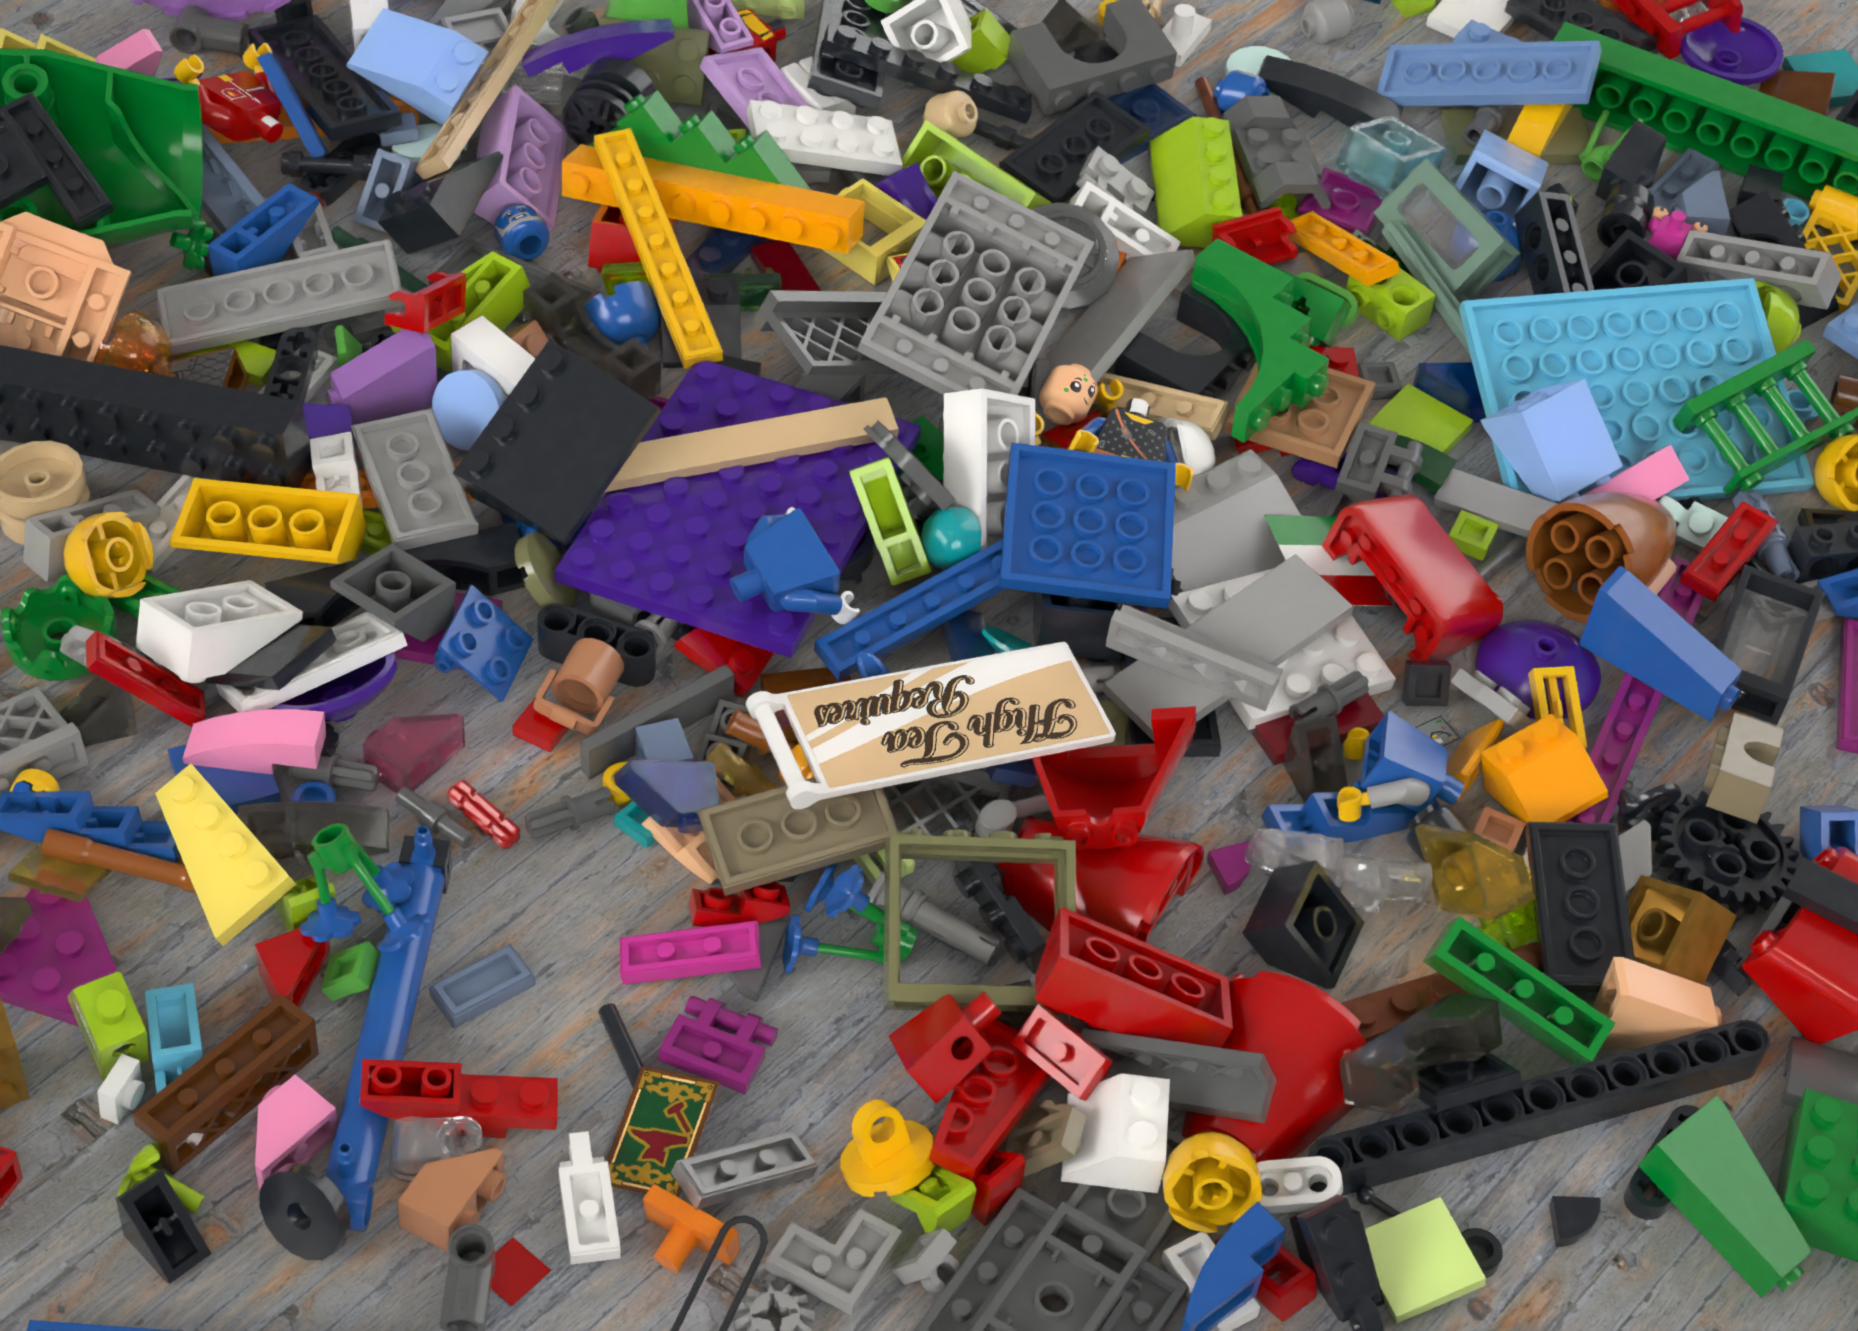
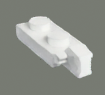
[558,1131,621,1265]

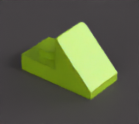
[890,1164,977,1234]

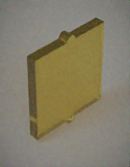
[8,843,112,903]

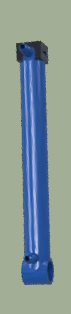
[325,826,452,1232]

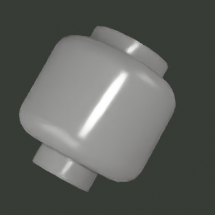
[1300,0,1355,44]

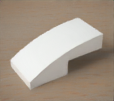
[310,432,363,509]

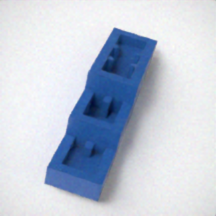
[1261,780,1440,850]
[0,791,180,863]

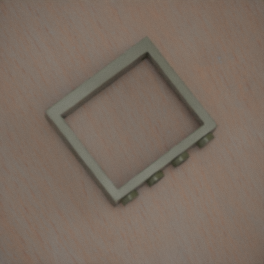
[883,828,1076,1015]

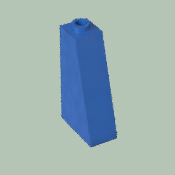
[1579,566,1742,722]

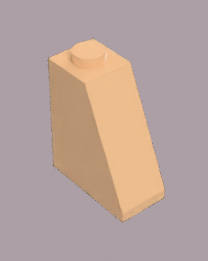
[1592,957,1722,1049]

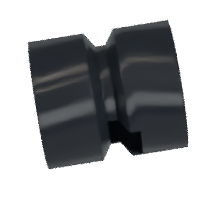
[1597,182,1655,248]

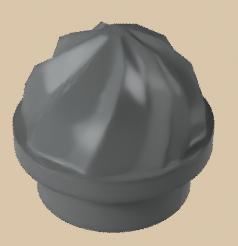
[563,7,599,35]

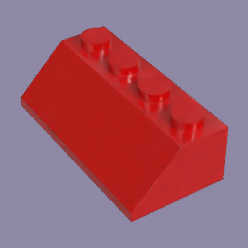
[1035,907,1233,1048]

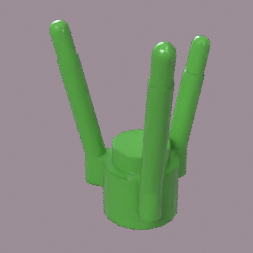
[1579,109,1644,182]

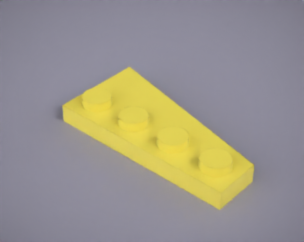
[155,764,296,947]

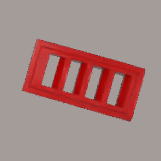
[1213,1237,1317,1322]

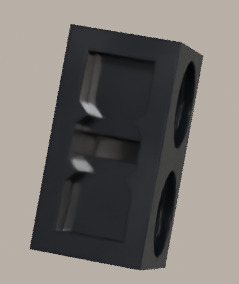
[1787,521,1858,584]

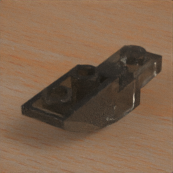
[238,801,389,865]

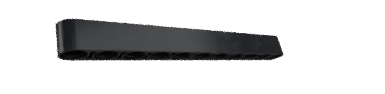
[1307,1020,1770,1196]

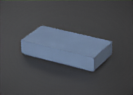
[429,944,535,1028]

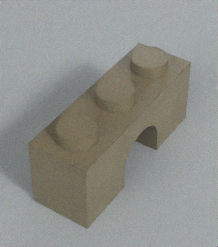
[1702,712,1784,824]

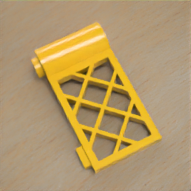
[1802,185,1858,313]

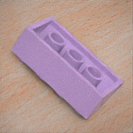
[474,85,568,231]

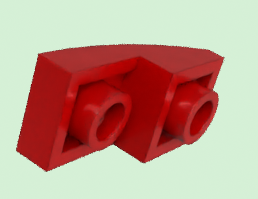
[688,881,791,927]

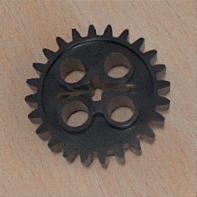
[1654,791,1799,914]

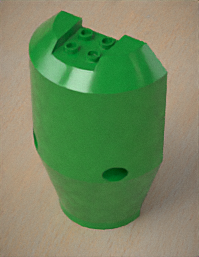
[0,49,203,249]

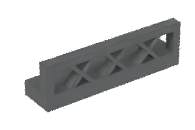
[1081,1028,1277,1123]

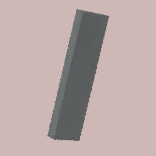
[580,665,735,779]

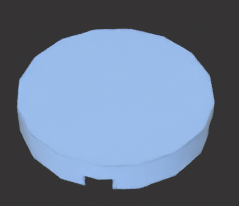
[432,369,505,451]

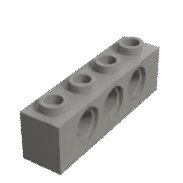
[1676,230,1841,309]

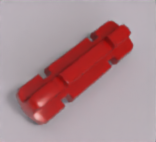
[448,780,520,849]

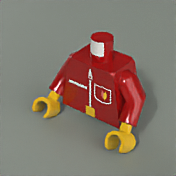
[174,43,284,143]

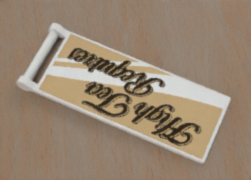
[746,642,1116,809]

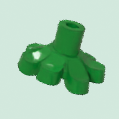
[170,220,213,271]

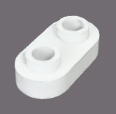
[1257,1156,1343,1214]

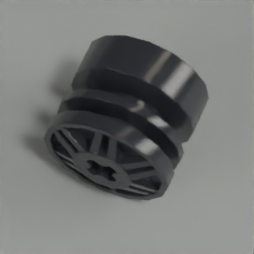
[562,57,656,146]

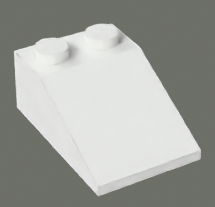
[136,580,303,683]

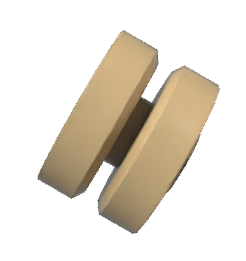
[0,441,92,545]

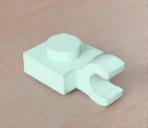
[1658,495,1728,552]

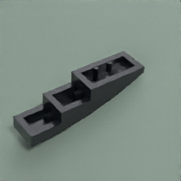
[1257,55,1403,138]

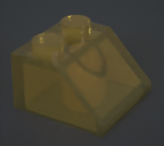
[1415,824,1535,921]

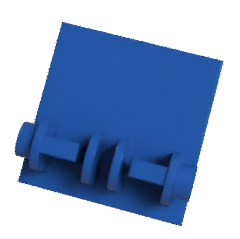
[434,585,533,702]

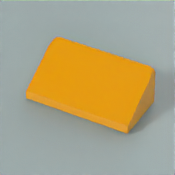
[1446,719,1505,802]

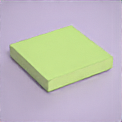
[1365,1197,1486,1324]

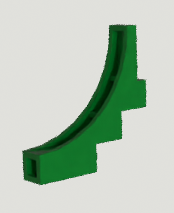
[587,90,811,190]
[1191,238,1329,443]

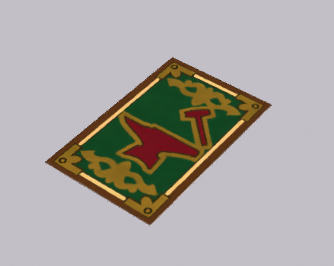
[607,1066,720,1197]

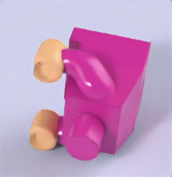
[1647,206,1708,260]

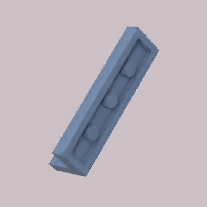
[202,123,266,234]

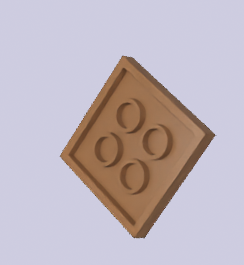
[1223,363,1376,468]

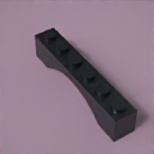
[265,522,528,628]

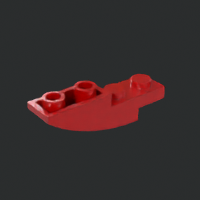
[360,1059,558,1138]

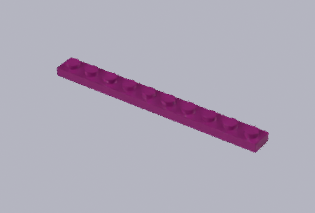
[1565,556,1704,823]

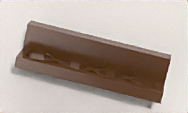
[133,994,319,1175]

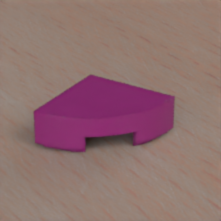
[1207,841,1253,895]

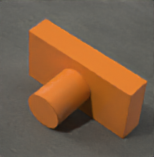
[643,1183,741,1273]

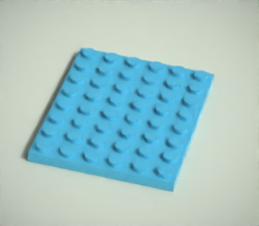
[1458,278,1814,503]

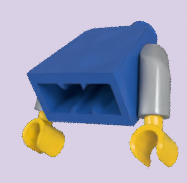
[1337,710,1464,822]

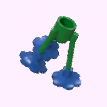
[300,823,432,953]
[782,863,918,974]

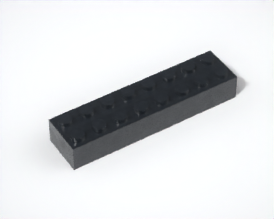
[0,345,312,488]

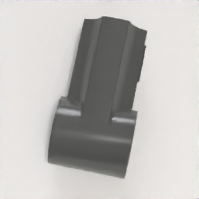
[169,5,249,55]
[440,1224,496,1331]

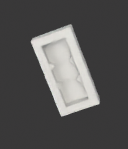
[1162,4,1212,67]

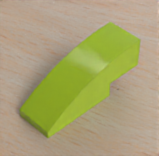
[849,457,931,586]

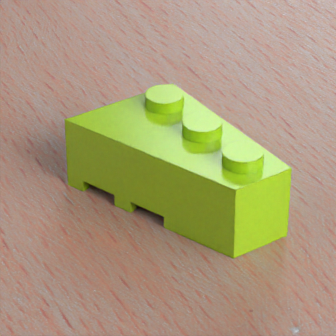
[391,251,535,374]

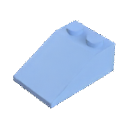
[346,8,488,126]

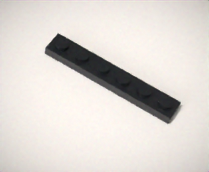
[822,23,1032,124]

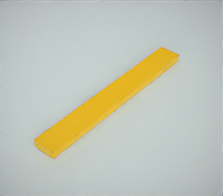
[594,128,723,369]

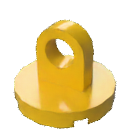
[840,1099,935,1197]

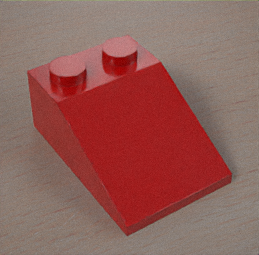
[588,204,678,281]

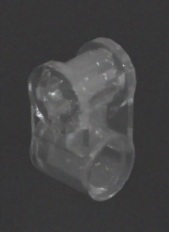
[389,1116,485,1182]

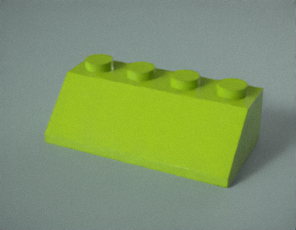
[1148,116,1242,248]
[901,120,1052,210]

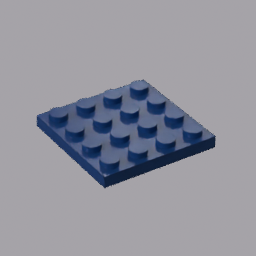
[999,443,1176,609]

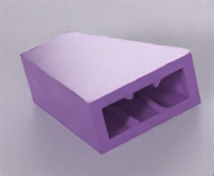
[326,329,437,425]

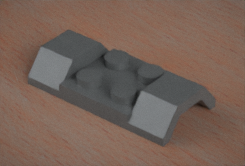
[1222,96,1331,209]

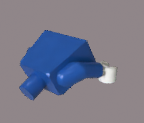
[729,507,860,625]

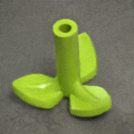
[117,1143,205,1217]

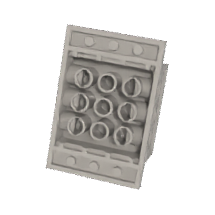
[857,171,1095,395]

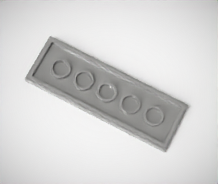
[155,238,405,357]
[1021,249,1195,396]
[1103,554,1353,741]

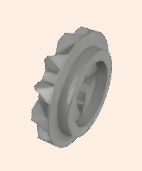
[734,1281,815,1331]

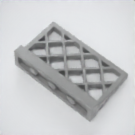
[0,687,89,795]

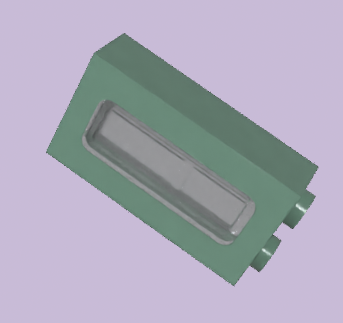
[1373,158,1520,303]

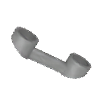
[975,794,1054,837]

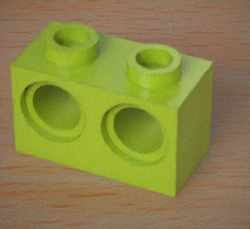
[1346,267,1436,341]

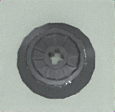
[1032,202,1119,310]

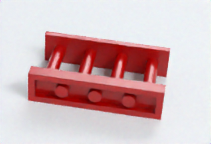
[1609,0,1743,59]

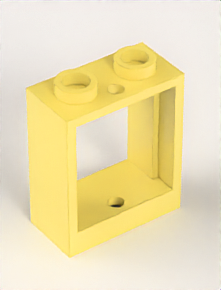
[822,178,926,286]

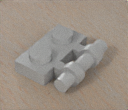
[1076,146,1155,216]

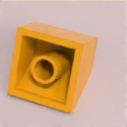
[1480,714,1608,827]

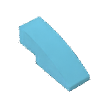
[145,983,204,1093]

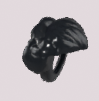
[1618,783,1682,842]

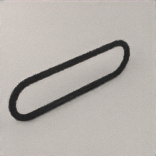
[670,1215,768,1331]

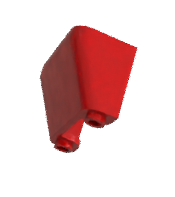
[1321,494,1504,660]
[1741,847,1858,1044]

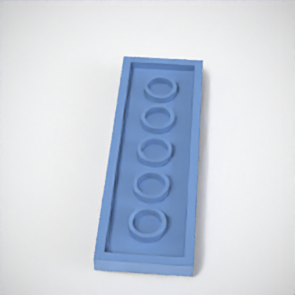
[1377,41,1602,106]

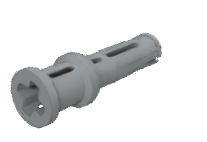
[868,871,1002,966]

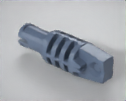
[1732,490,1800,582]

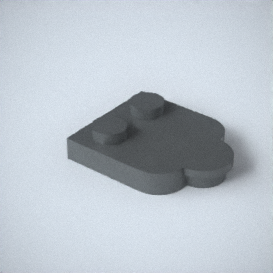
[864,420,956,511]

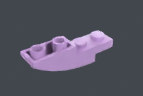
[687,0,754,54]

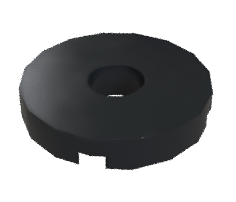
[259,1163,350,1260]

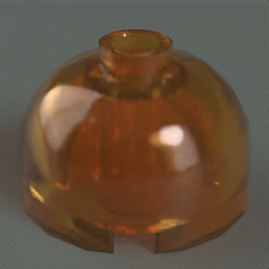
[93,310,172,376]

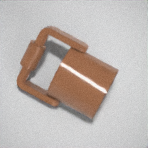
[533,638,624,736]

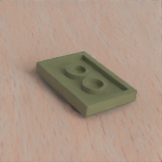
[597,16,711,106]

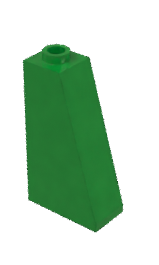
[1638,1095,1812,1297]

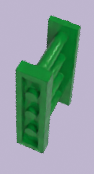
[1672,339,1858,495]

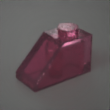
[363,713,465,794]

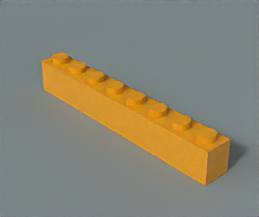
[562,144,865,254]

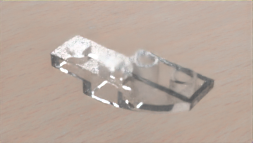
[1244,828,1433,913]

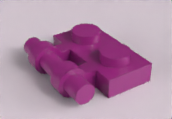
[658,995,779,1094]

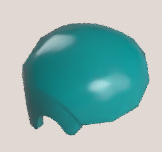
[921,507,982,570]

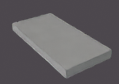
[351,409,478,550]

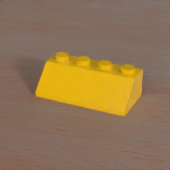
[169,478,367,564]

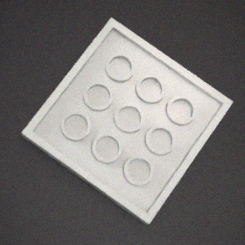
[1168,568,1396,730]

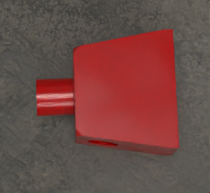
[888,991,1002,1104]

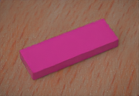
[620,921,762,985]

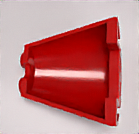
[1031,706,1196,850]
[998,816,1204,943]
[1181,971,1382,1163]

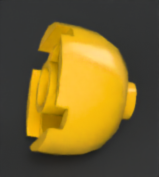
[1814,433,1858,512]
[63,511,154,599]
[1162,1132,1262,1233]

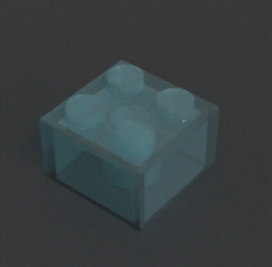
[1335,115,1446,199]

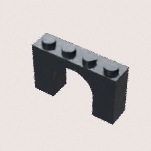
[1114,282,1256,399]

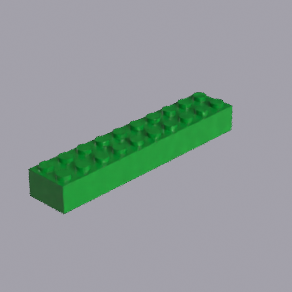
[1552,22,1858,202]

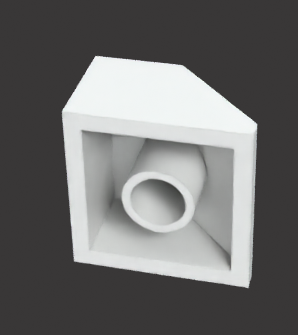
[881,0,971,85]
[1061,1073,1170,1193]

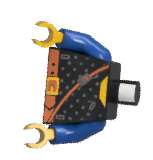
[1068,398,1194,492]

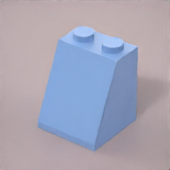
[1455,129,1549,219]
[1480,379,1623,504]

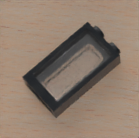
[1714,565,1825,725]

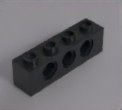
[1514,191,1594,295]

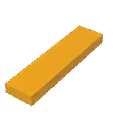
[1287,211,1399,286]

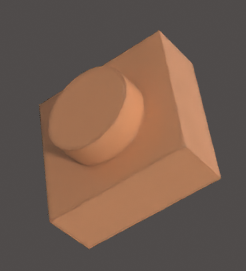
[1467,806,1526,864]

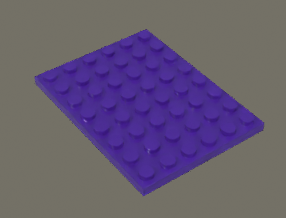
[555,361,921,658]

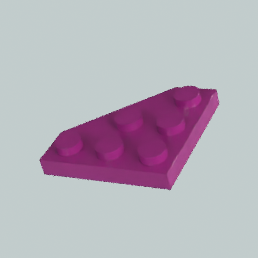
[0,874,118,1027]

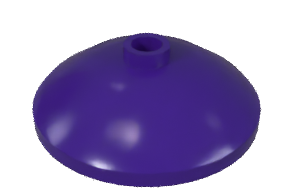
[1680,17,1783,86]
[1475,620,1601,719]
[270,653,397,722]

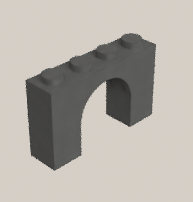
[1008,0,1177,116]

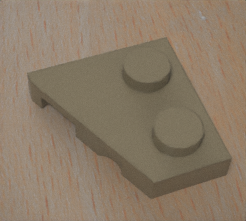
[1005,1099,1087,1177]

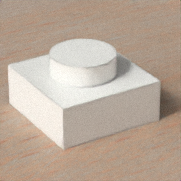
[97,1054,145,1125]

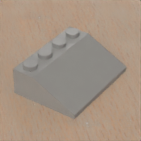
[1172,449,1301,593]

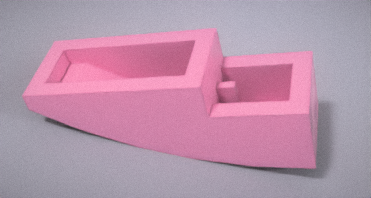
[183,709,326,775]

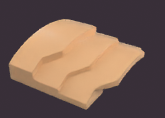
[0,212,132,364]

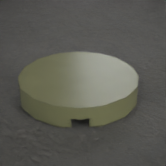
[514,532,577,608]

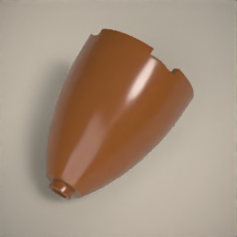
[1526,492,1677,623]

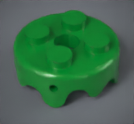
[1,574,118,681]

